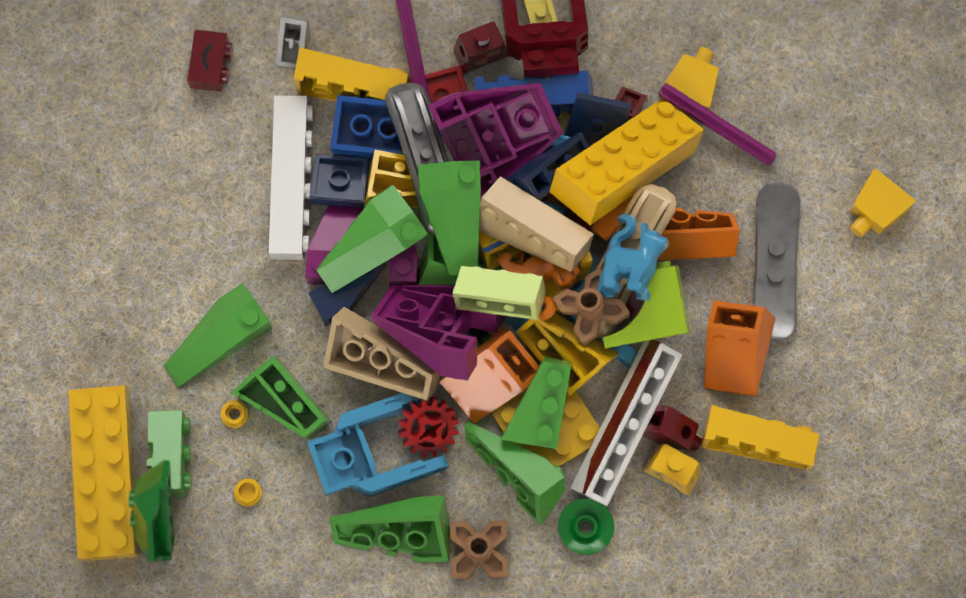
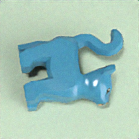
[597,214,669,301]

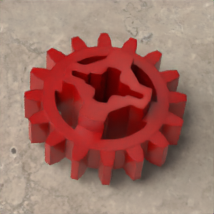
[398,396,459,458]

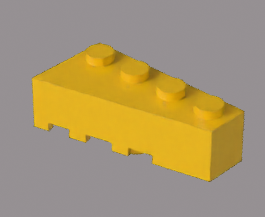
[294,47,409,101]
[701,405,819,470]

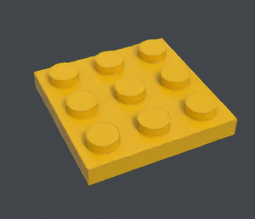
[491,389,600,467]

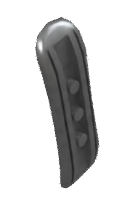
[385,82,449,235]
[753,182,800,340]

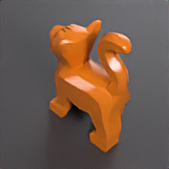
[497,251,580,320]

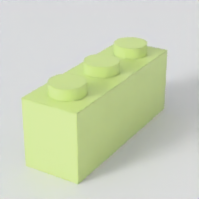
[453,266,546,320]

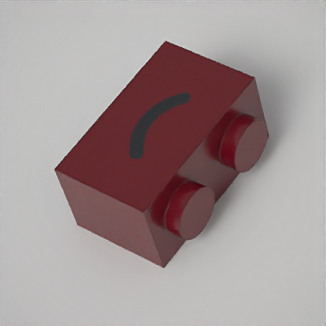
[187,30,233,92]

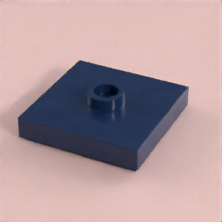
[564,92,631,146]
[309,154,369,208]

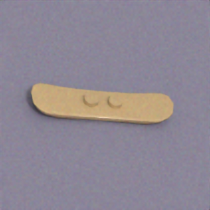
[575,184,677,338]

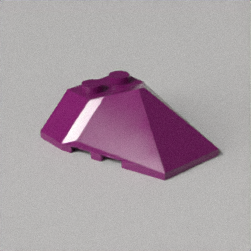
[428,83,563,202]

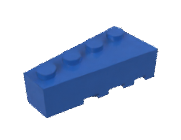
[474,71,594,118]

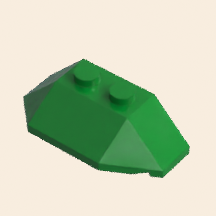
[128,460,175,562]

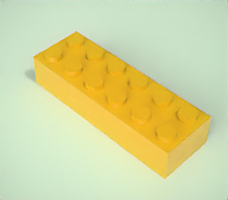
[549,99,704,225]
[68,385,139,561]

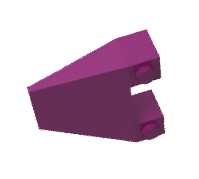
[305,180,418,287]
[371,284,506,381]

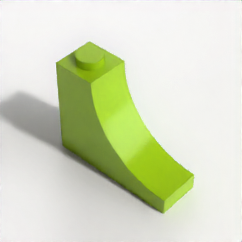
[603,261,691,348]

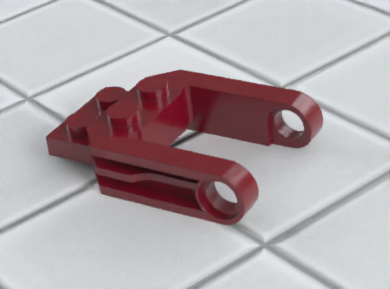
[501,0,588,78]

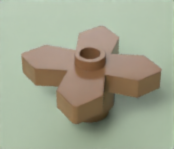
[553,269,630,345]
[450,520,508,579]

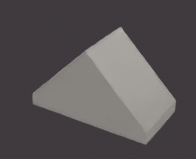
[276,15,311,69]

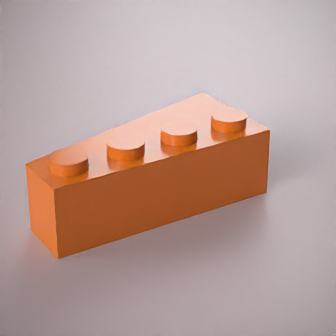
[657,208,740,261]

